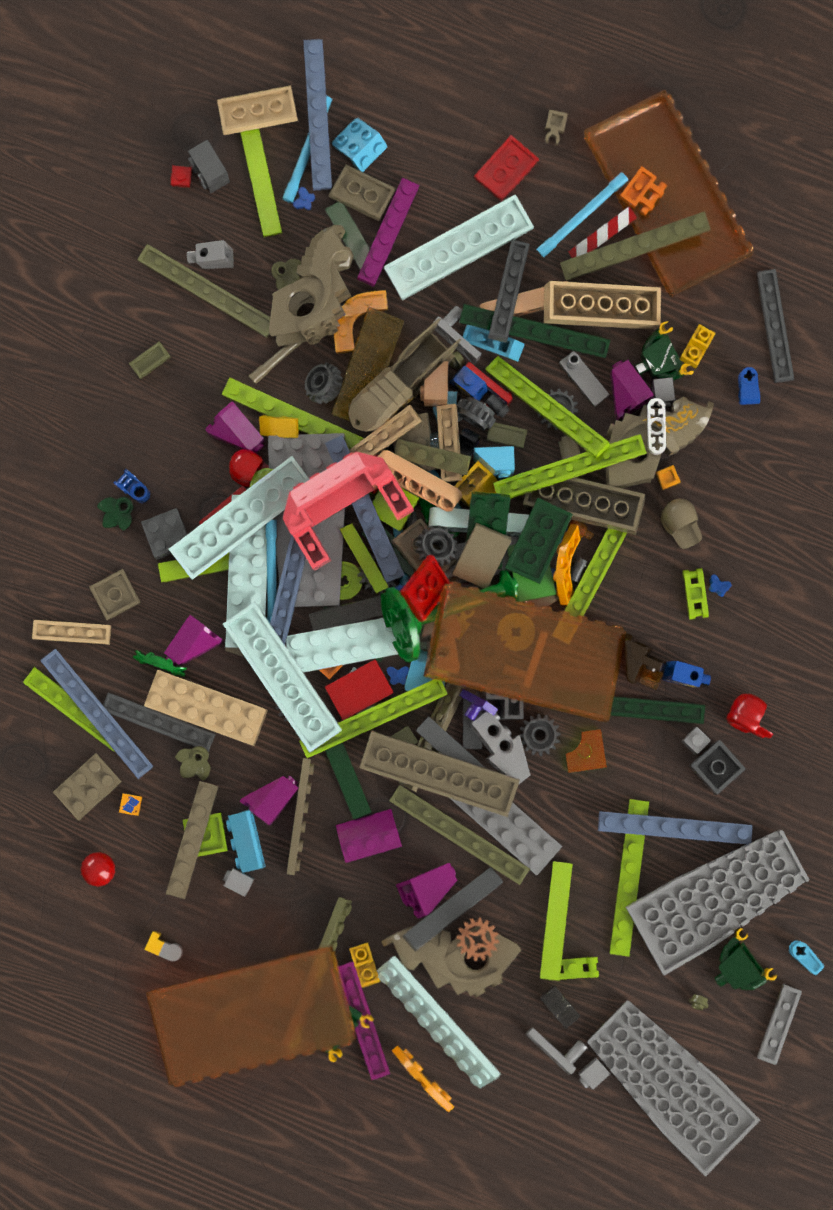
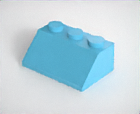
[473,446,515,481]
[226,810,266,873]

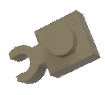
[545,110,568,145]

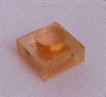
[639,667,663,690]

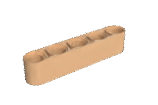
[479,281,567,317]
[377,450,462,512]

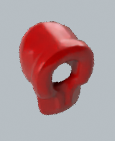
[229,449,269,487]
[726,693,773,738]

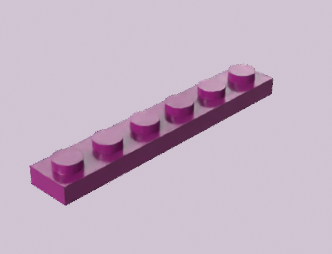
[357,178,420,287]
[335,961,390,1080]

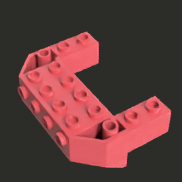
[283,452,415,570]

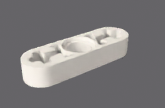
[647,398,666,455]

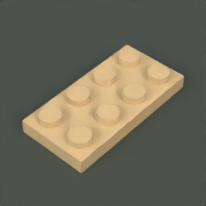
[217,86,298,135]

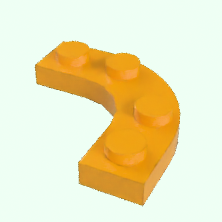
[334,290,388,354]
[553,524,581,605]
[392,1045,454,1112]

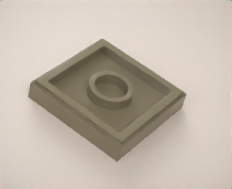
[89,569,141,621]

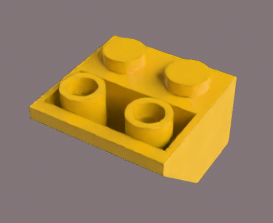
[455,461,498,508]

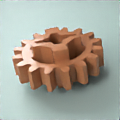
[456,918,499,961]

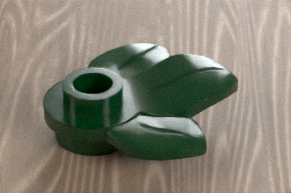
[97,497,133,531]

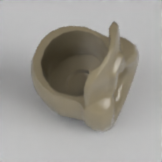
[661,498,702,549]

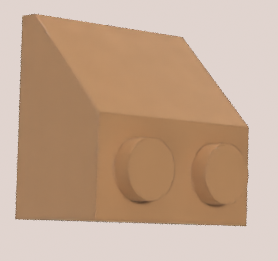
[420,361,448,407]

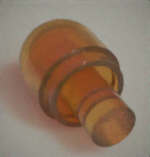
[568,520,594,540]

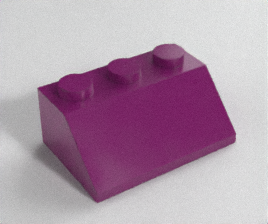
[336,809,402,863]

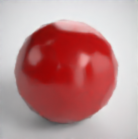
[81,852,115,887]

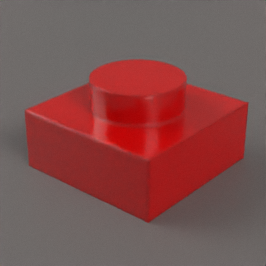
[171,166,192,188]

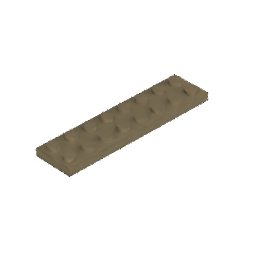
[359,731,520,817]

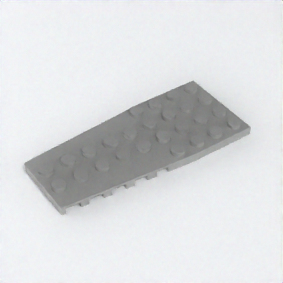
[268,433,345,607]
[626,829,809,975]
[587,1000,760,1177]

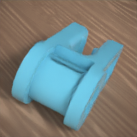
[789,940,824,975]

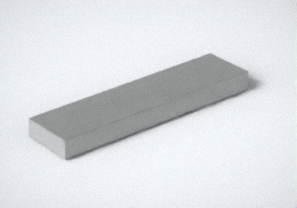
[757,984,802,1065]

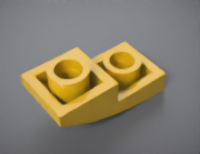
[680,324,716,369]
[259,415,299,438]
[349,943,380,988]

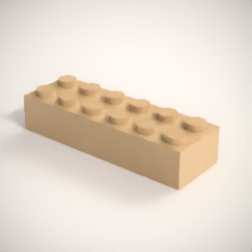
[544,281,661,330]
[144,670,268,746]

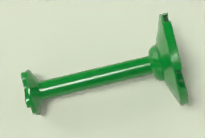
[381,569,520,663]

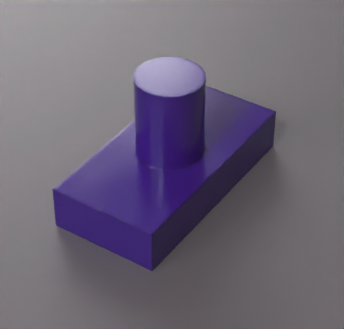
[459,689,498,721]

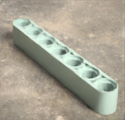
[428,507,529,537]

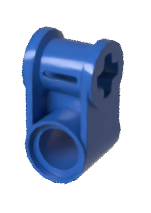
[738,367,760,405]
[114,468,150,503]

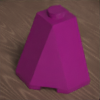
[610,360,654,421]
[205,401,265,453]
[164,615,224,666]
[240,775,299,825]
[396,863,457,918]

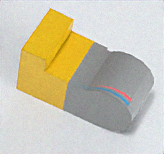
[145,931,183,961]

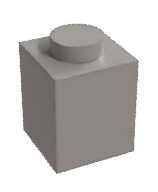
[651,378,675,408]
[681,727,711,755]
[223,868,255,897]
[578,1057,610,1090]

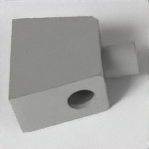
[187,240,234,269]

